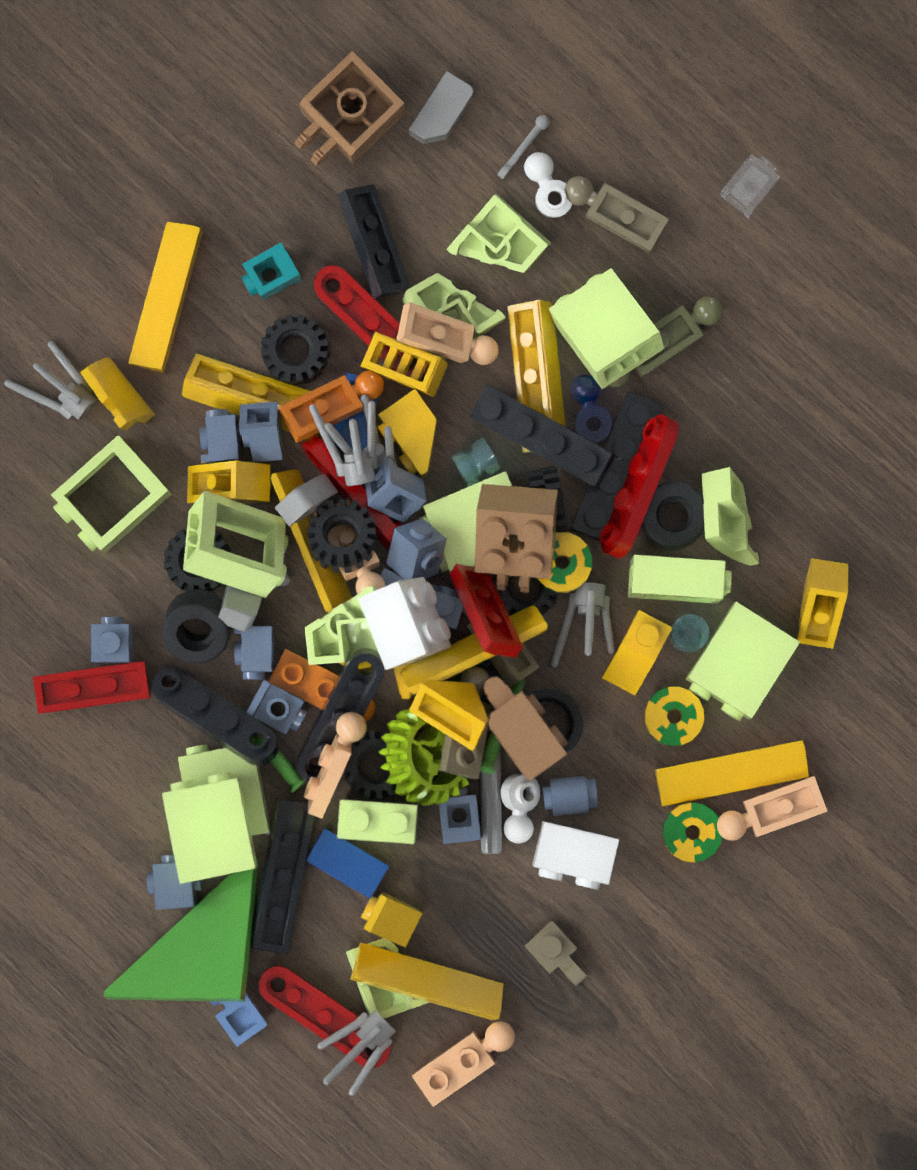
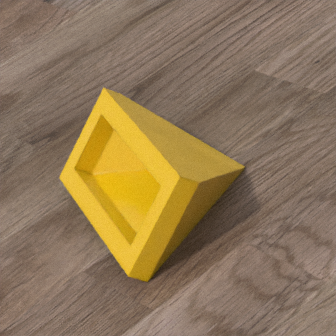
[409,680,489,751]

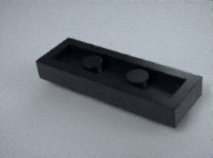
[338,184,411,299]

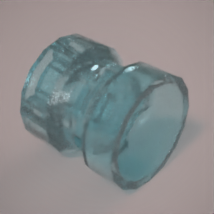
[450,437,501,487]
[669,614,710,653]

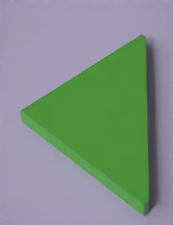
[104,857,259,1002]

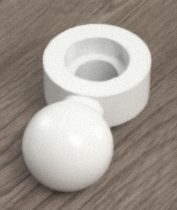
[524,152,572,218]
[501,774,540,844]

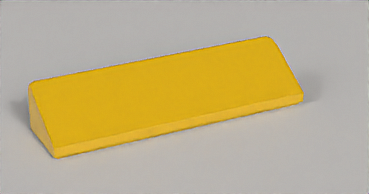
[128,222,203,373]
[507,300,566,453]
[182,353,322,438]
[270,469,352,614]
[401,605,548,695]
[654,740,809,806]
[350,943,504,1020]

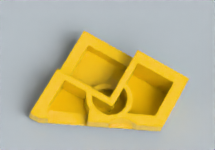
[80,357,155,431]

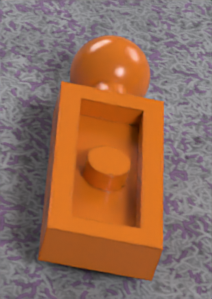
[278,370,384,443]
[269,649,375,722]

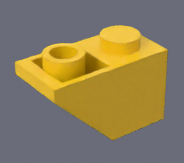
[377,389,437,479]
[361,892,423,947]

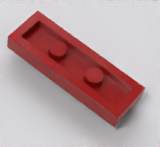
[449,564,523,658]
[33,661,151,714]

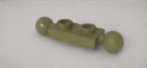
[609,296,723,387]

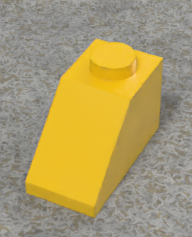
[187,461,271,504]
[796,558,848,649]
[602,610,673,696]

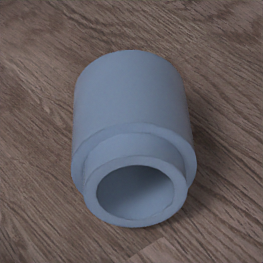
[543,776,598,816]

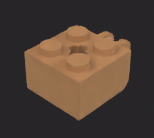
[294,51,406,166]
[475,484,558,593]
[483,676,568,782]

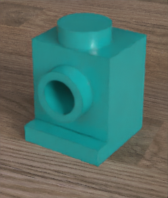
[241,242,302,301]

